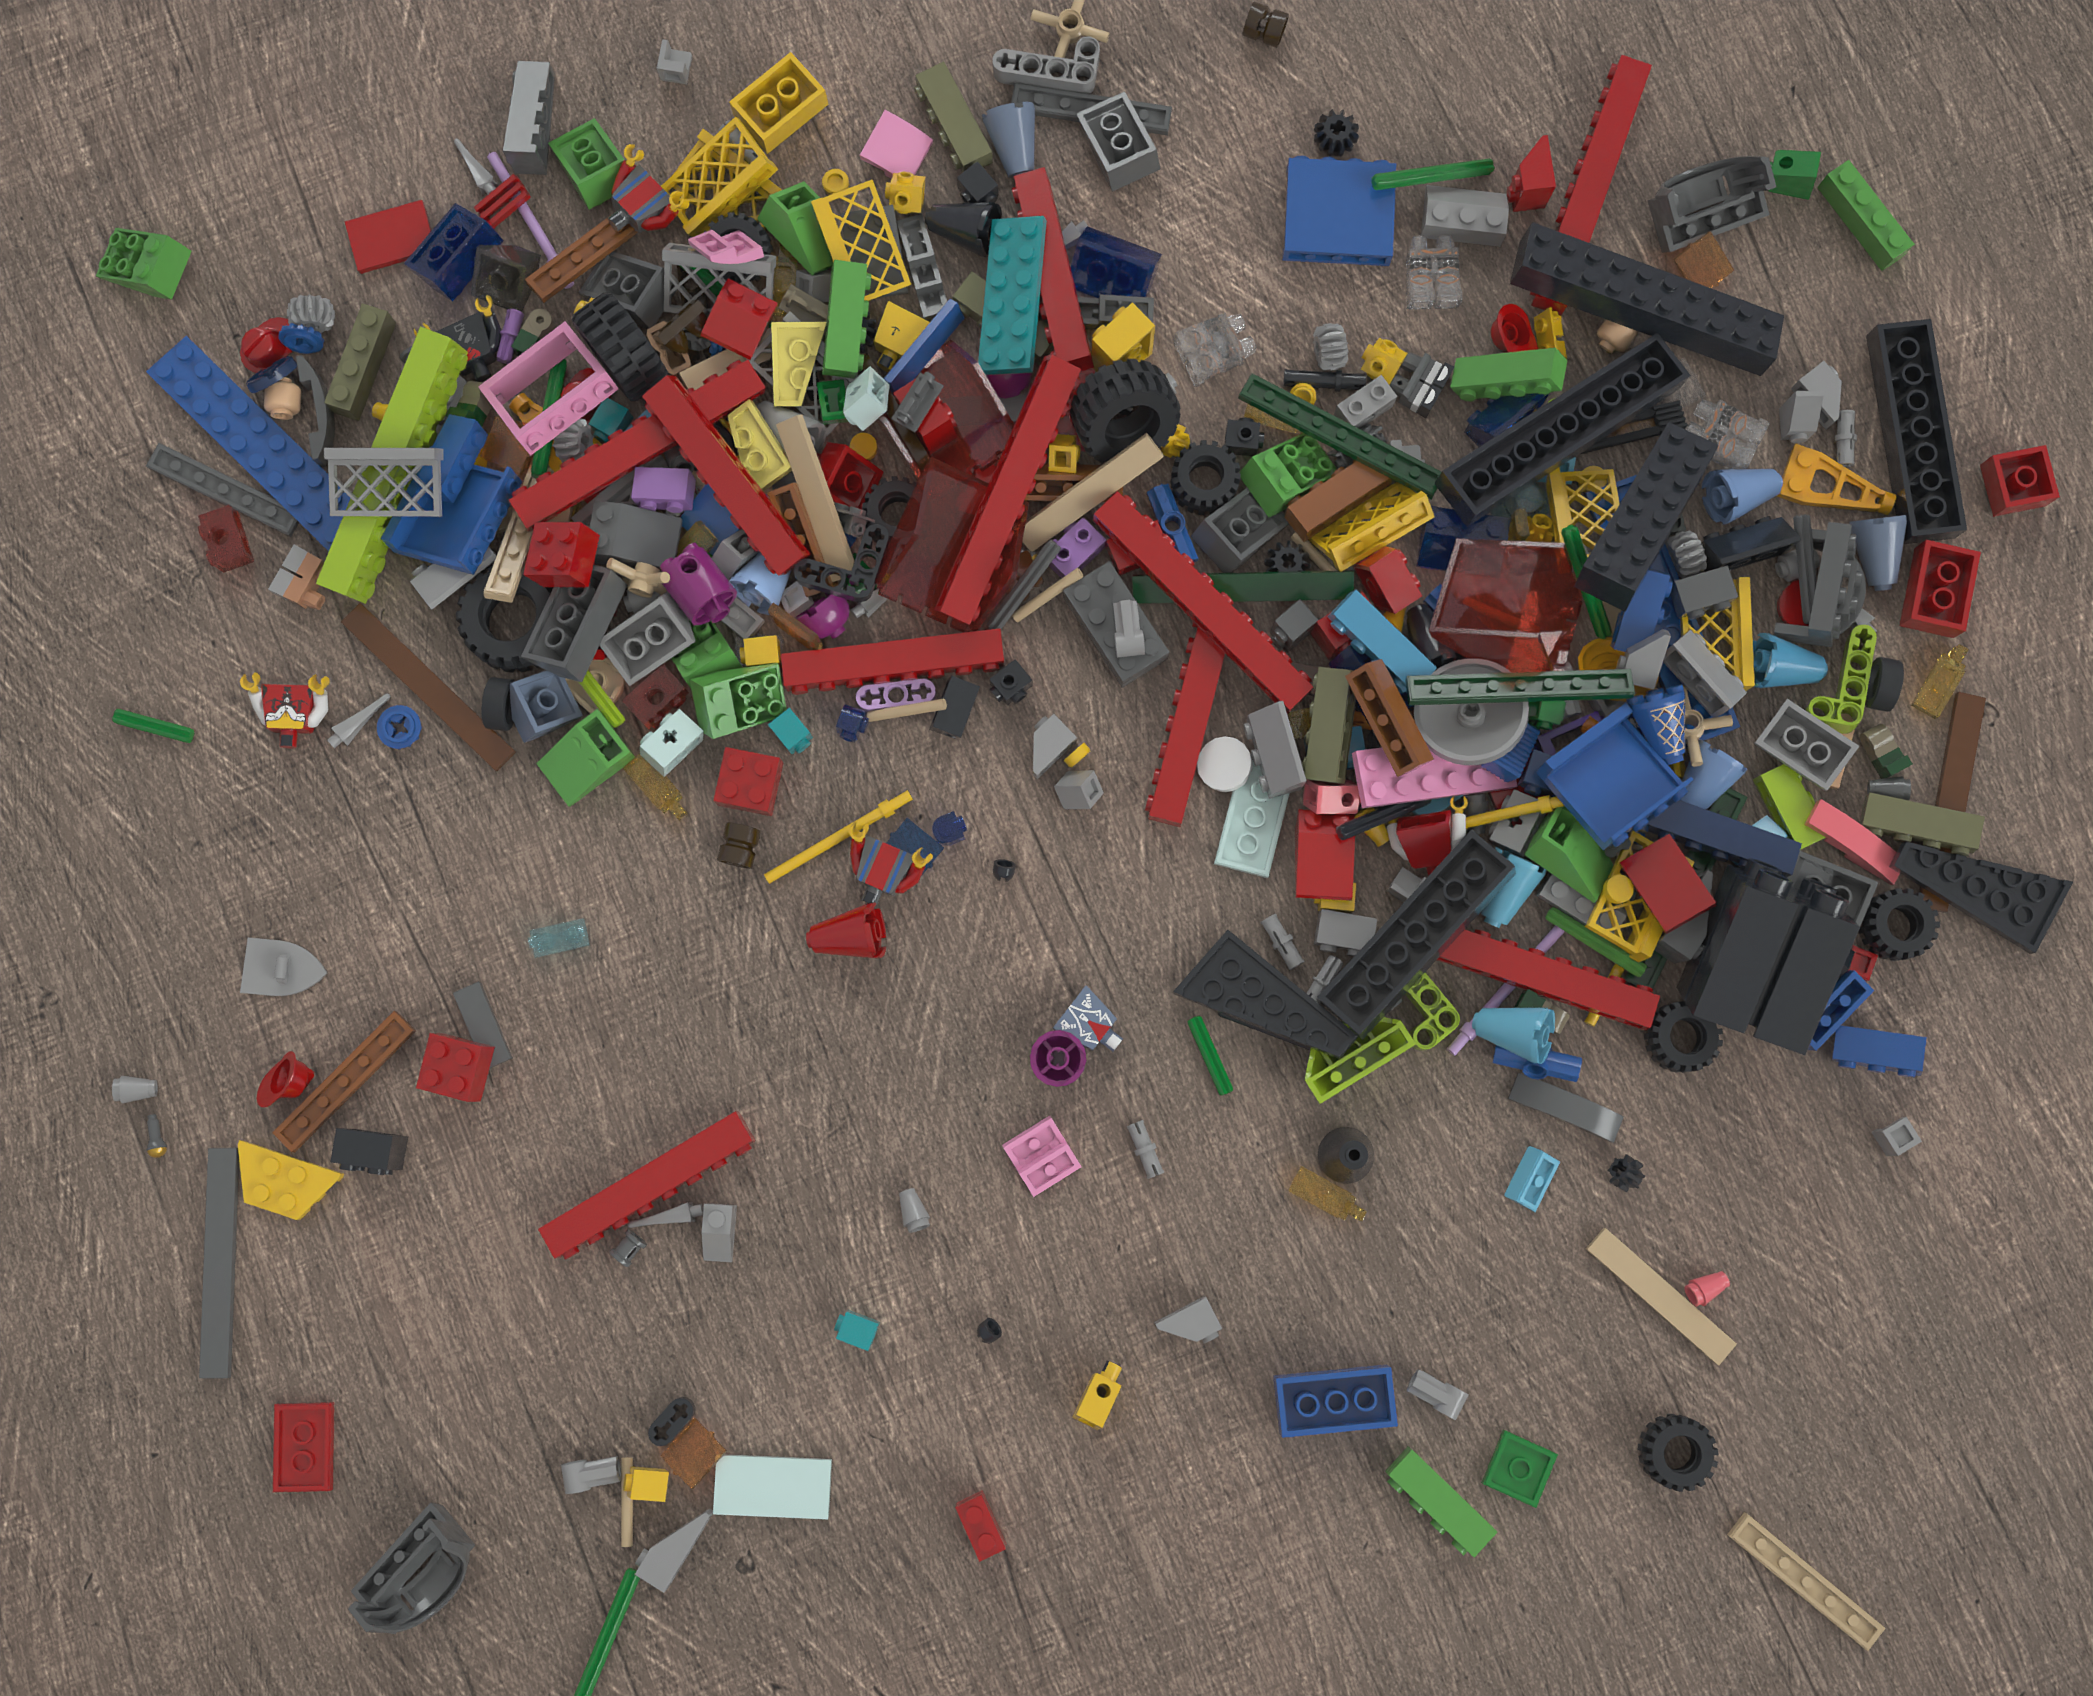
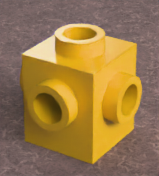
[885,171,925,214]
[1361,338,1408,385]

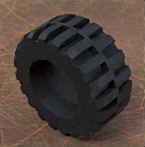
[572,292,669,401]
[1070,359,1181,463]
[456,565,554,673]

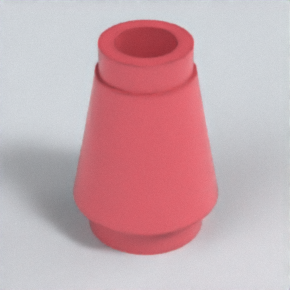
[1684,1271,1730,1307]

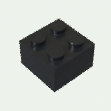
[330,1128,408,1175]

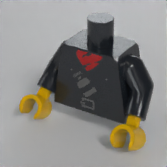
[414,295,501,382]

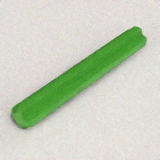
[1545,907,1647,977]

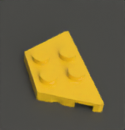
[238,1140,344,1220]

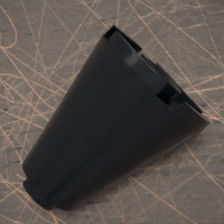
[925,202,1002,257]
[1317,1127,1374,1184]

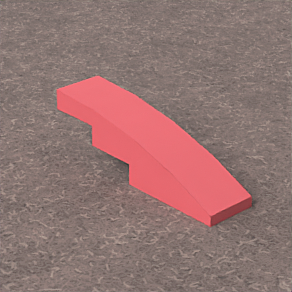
[1804,799,1900,885]

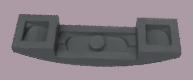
[296,355,335,467]
[1508,1073,1624,1143]

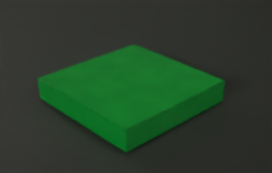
[1481,1429,1558,1508]

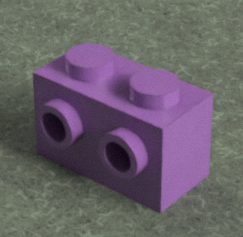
[631,467,696,513]
[1049,517,1106,579]

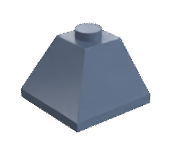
[510,670,583,743]

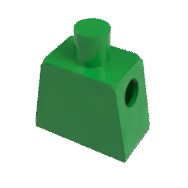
[1767,150,1821,200]

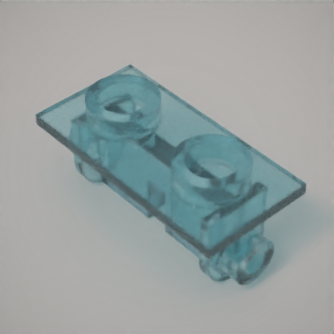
[528,918,590,958]

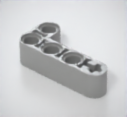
[992,36,1100,94]

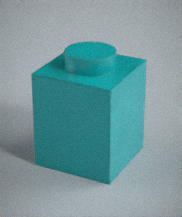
[589,398,633,443]
[768,707,813,755]
[834,1310,880,1351]

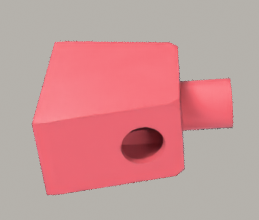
[1303,779,1361,814]

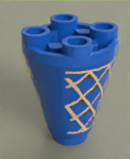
[1626,684,1685,765]

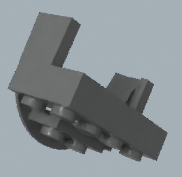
[1647,156,1776,253]
[1774,522,1866,647]
[348,1502,475,1634]

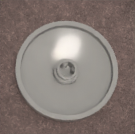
[1414,659,1529,765]

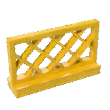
[661,116,778,237]
[672,129,782,229]
[811,179,911,301]
[1545,467,1620,571]
[1309,482,1435,572]
[1680,577,1755,691]
[1585,831,1694,963]

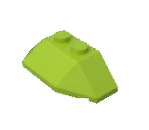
[1304,1017,1416,1104]

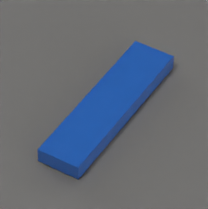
[884,299,964,396]

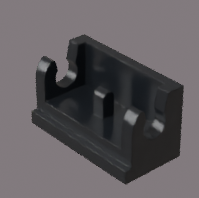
[929,676,980,739]

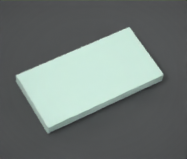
[1214,760,1290,878]
[713,1454,832,1519]

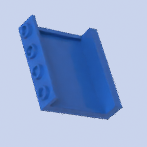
[1282,156,1397,266]
[381,446,523,575]
[1536,703,1694,851]

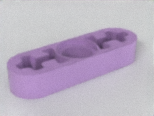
[856,679,936,712]

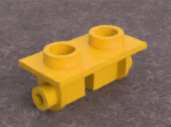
[1534,308,1567,360]

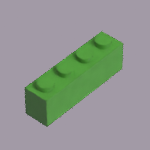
[1817,160,1915,271]
[822,260,871,379]
[1450,348,1567,401]
[1385,1446,1497,1558]

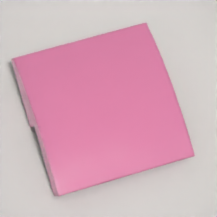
[860,110,933,179]
[688,230,764,264]
[1002,1115,1081,1197]

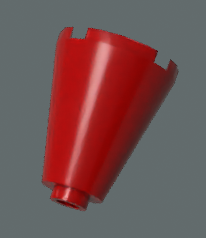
[806,902,886,959]

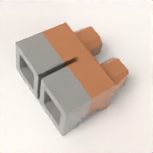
[268,544,326,610]

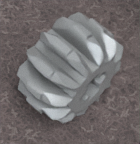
[287,294,335,333]
[1313,323,1349,371]
[552,419,594,463]
[1666,530,1707,579]

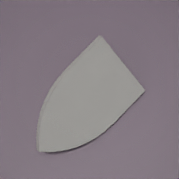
[240,938,327,996]

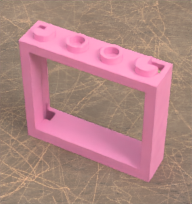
[478,322,619,456]

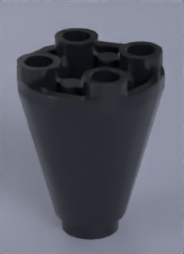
[1406,604,1467,671]

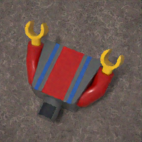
[608,144,689,233]
[849,821,933,907]

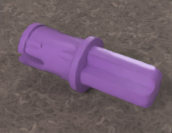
[497,309,524,364]

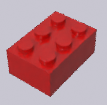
[1899,539,1981,638]

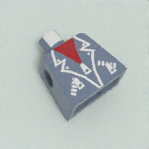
[1053,986,1123,1052]

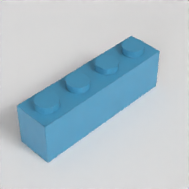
[1327,590,1437,693]

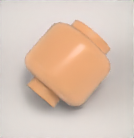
[1597,319,1638,354]
[264,377,301,420]

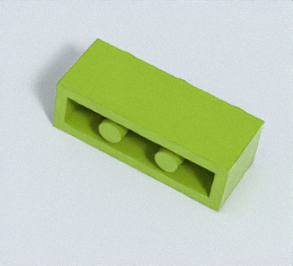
[1753,764,1826,850]

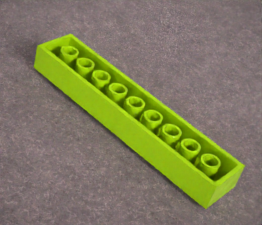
[316,326,468,604]

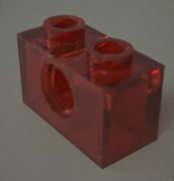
[198,505,254,573]
[622,664,689,730]

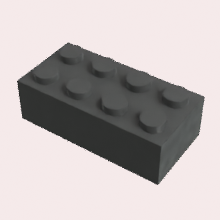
[1063,561,1170,688]

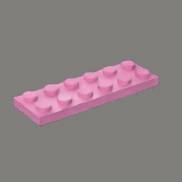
[1352,748,1517,808]

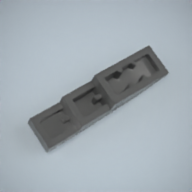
[897,214,947,322]
[1043,294,1154,330]

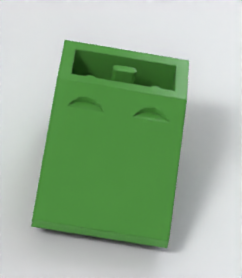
[757,181,833,275]
[96,228,192,300]
[1239,433,1337,517]
[671,618,743,688]
[690,663,787,739]
[536,709,636,808]
[1524,806,1614,903]

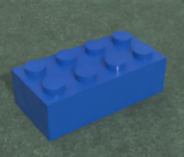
[1273,1364,1398,1438]

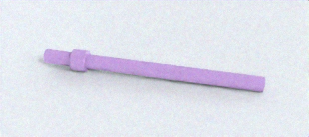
[487,152,574,289]
[1446,925,1564,1056]

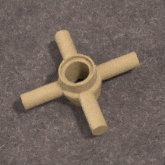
[1031,0,1110,58]
[606,558,670,598]
[1683,687,1733,767]

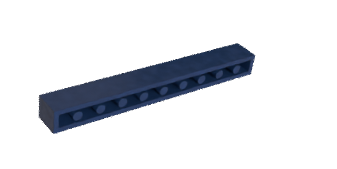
[1517,749,1802,878]

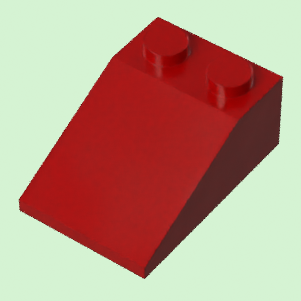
[1295,809,1355,901]

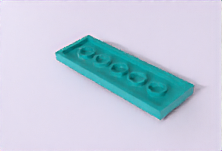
[977,216,1047,375]

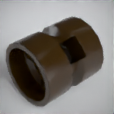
[1242,1,1289,48]
[717,822,761,869]

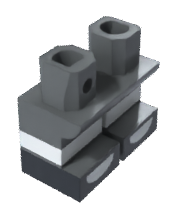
[1390,352,1454,419]

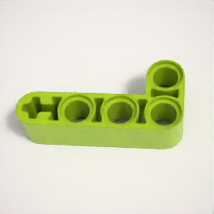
[1805,625,1877,734]
[1405,973,1460,1051]

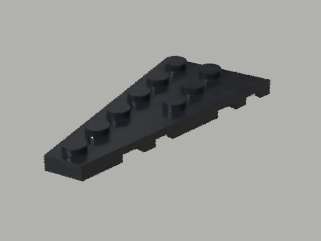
[1889,842,2073,954]
[1173,930,1358,1059]

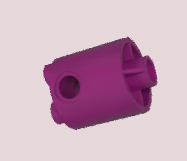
[660,543,737,625]

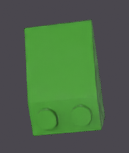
[548,118,625,209]

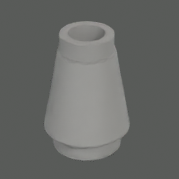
[112,1076,158,1104]
[899,1188,930,1233]

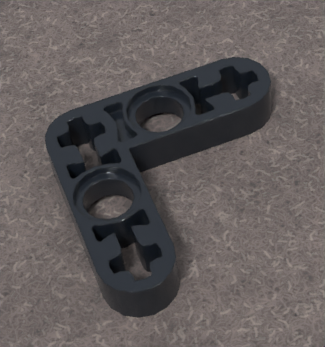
[794,524,889,602]

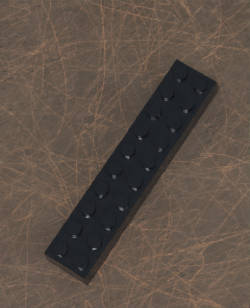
[1510,222,1784,376]
[1434,333,1691,527]

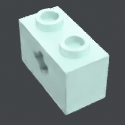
[843,367,889,431]
[640,709,703,777]

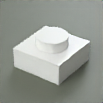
[781,581,814,619]

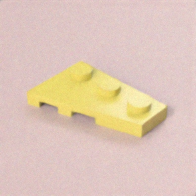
[771,322,827,407]
[727,399,792,492]

